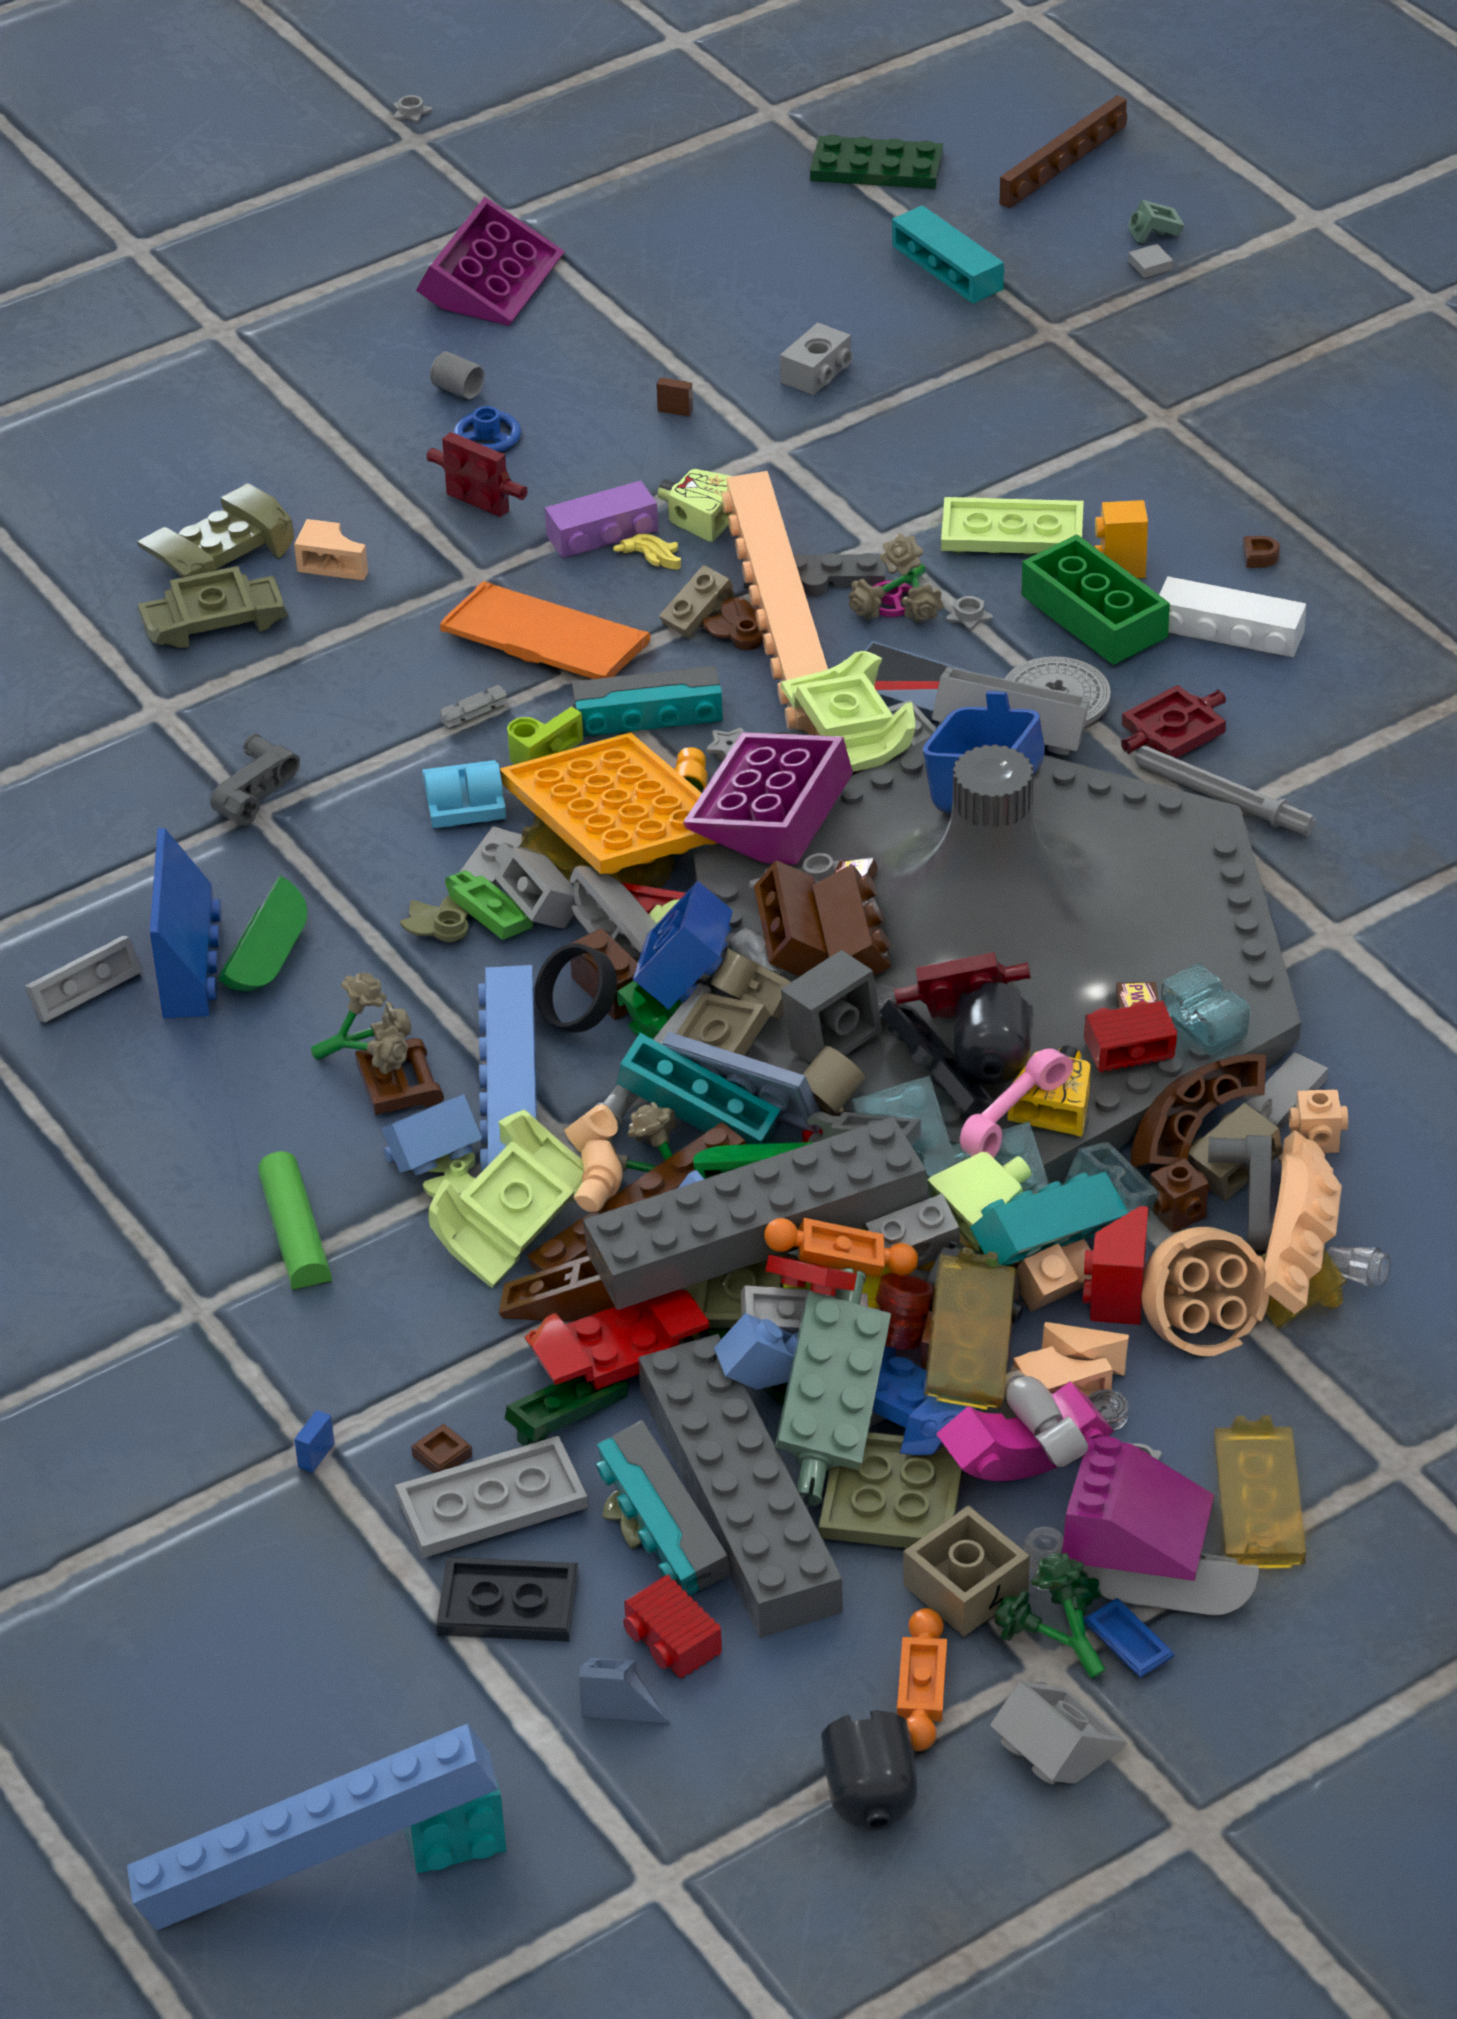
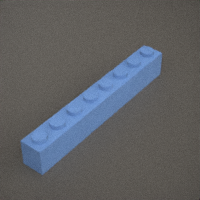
[478,965,537,1172]
[127,1723,498,1931]

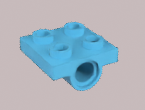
[422,760,506,828]

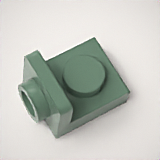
[1128,200,1185,244]

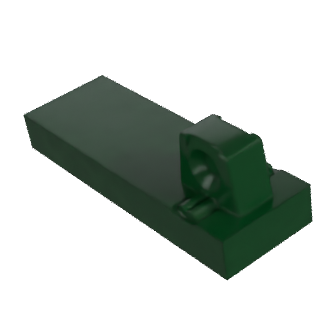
[504,1375,629,1446]

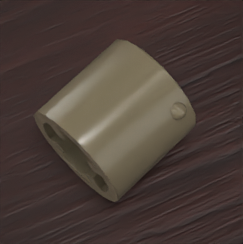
[802,1045,866,1116]

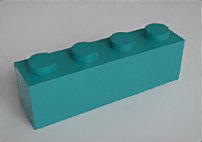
[892,205,1005,304]
[616,1033,781,1144]
[970,1171,1129,1269]

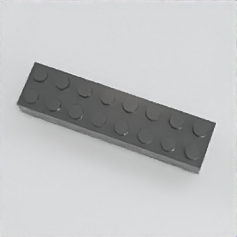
[583,1116,928,1310]
[638,1334,843,1638]

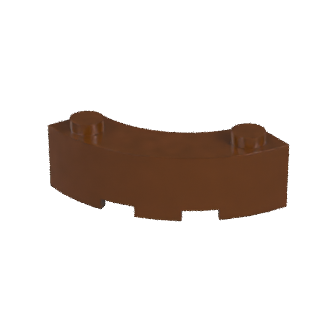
[1130,1054,1266,1171]

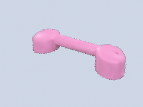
[960,1048,1073,1158]

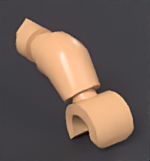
[564,1104,623,1212]

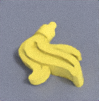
[613,534,681,570]

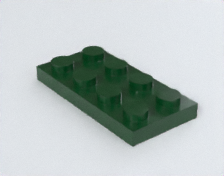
[810,135,943,189]

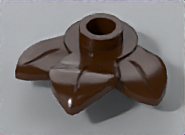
[703,597,765,650]

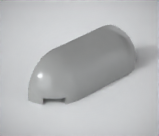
[570,866,657,963]
[1083,1553,1259,1615]

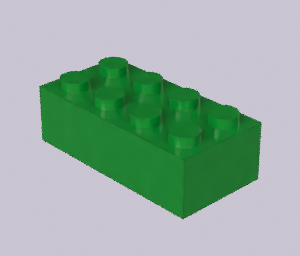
[1021,534,1170,665]

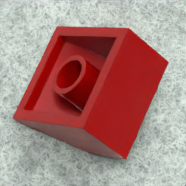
[1083,1206,1148,1325]

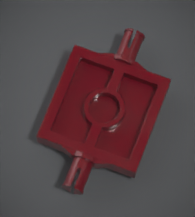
[426,432,528,517]
[1121,685,1226,758]
[894,952,1031,1018]

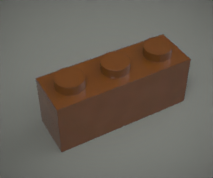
[754,860,828,977]
[812,864,891,976]

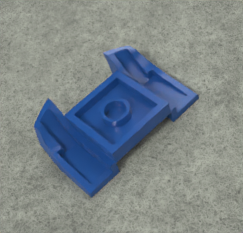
[872,1336,1001,1455]

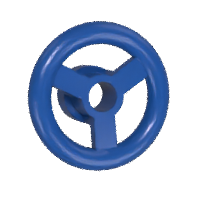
[454,406,521,452]

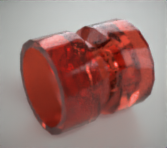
[873,1273,934,1349]

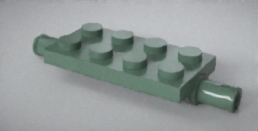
[775,1268,891,1506]

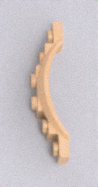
[1264,1130,1342,1314]

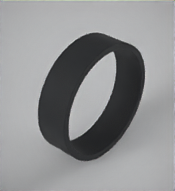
[535,943,617,1032]

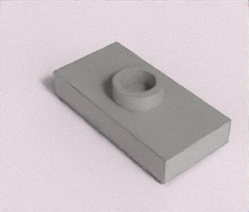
[460,826,527,887]

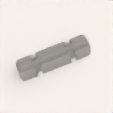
[439,685,507,728]

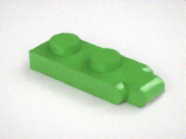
[445,870,533,940]

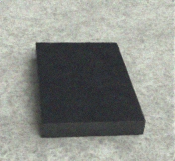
[436,1557,579,1642]

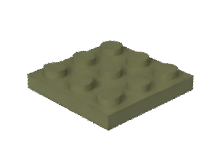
[819,1432,963,1548]

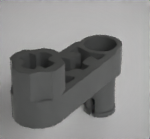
[210,733,300,827]
[1208,1135,1275,1251]

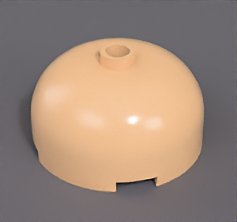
[1141,1227,1269,1356]

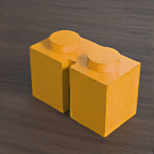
[1094,500,1148,578]

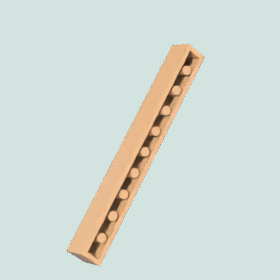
[722,471,828,735]

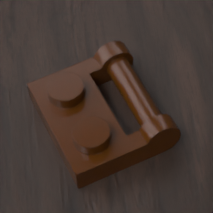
[355,1038,444,1115]

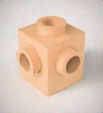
[1289,1090,1348,1153]

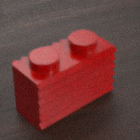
[1083,1000,1177,1073]
[623,1574,722,1679]

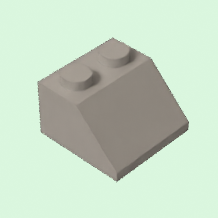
[990,1681,1127,1784]

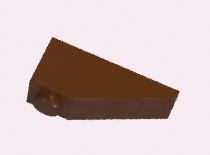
[498,1256,615,1321]

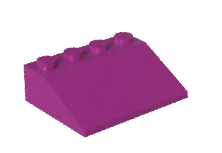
[416,196,565,326]
[683,732,853,865]
[1062,1436,1214,1581]

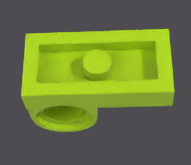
[507,707,583,764]

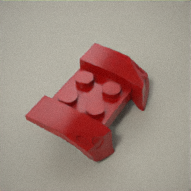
[524,1288,709,1390]

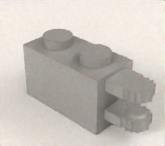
[494,843,576,929]

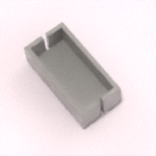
[931,667,1091,755]

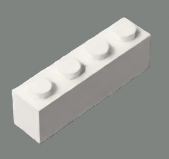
[1159,576,1306,657]

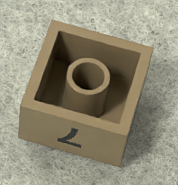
[903,1505,1030,1637]

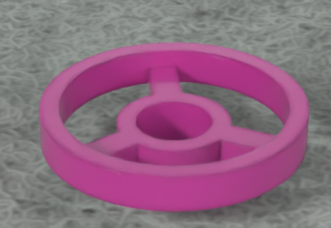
[872,581,912,617]

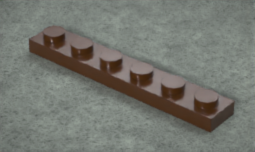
[999,95,1128,208]
[527,1122,746,1272]

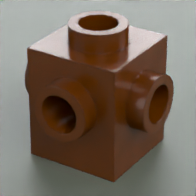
[1148,1158,1210,1233]

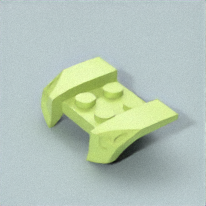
[780,651,915,772]
[429,1110,584,1288]

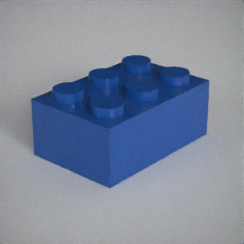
[633,881,733,1009]

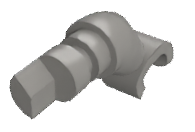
[999,1366,1088,1467]

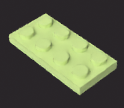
[941,497,1084,554]

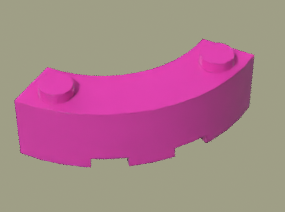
[936,1381,1114,1481]

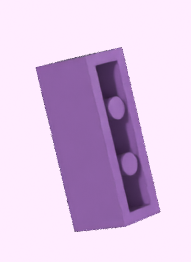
[545,480,658,558]

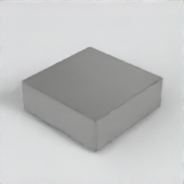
[1128,244,1173,278]

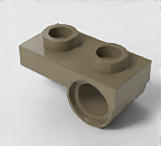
[659,565,734,638]
[710,949,791,1020]

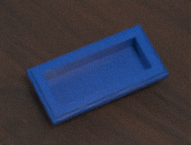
[1083,1598,1175,1678]

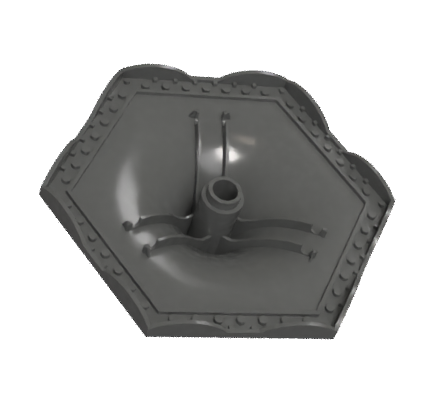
[693,737,1301,1184]

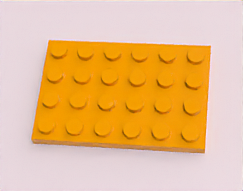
[500,732,717,874]

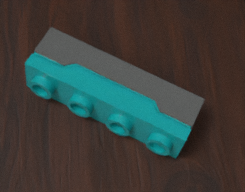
[572,666,723,737]
[595,1420,731,1596]

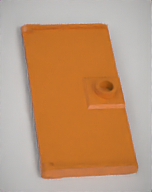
[440,581,651,679]

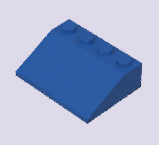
[150,828,222,1018]

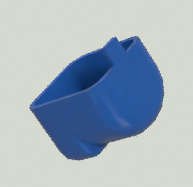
[922,691,1045,814]

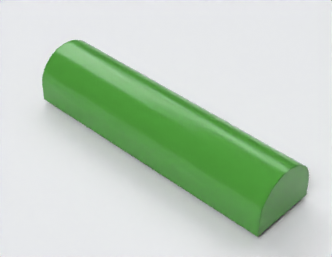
[258,1151,332,1290]

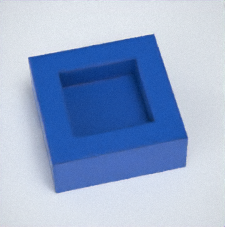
[294,1410,335,1473]

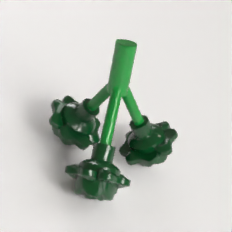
[995,1553,1106,1679]

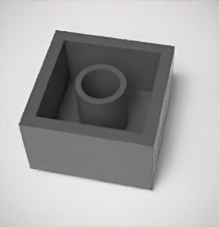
[780,950,882,1063]

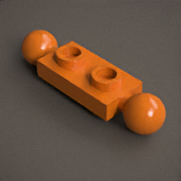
[764,1218,918,1277]
[897,1608,947,1751]

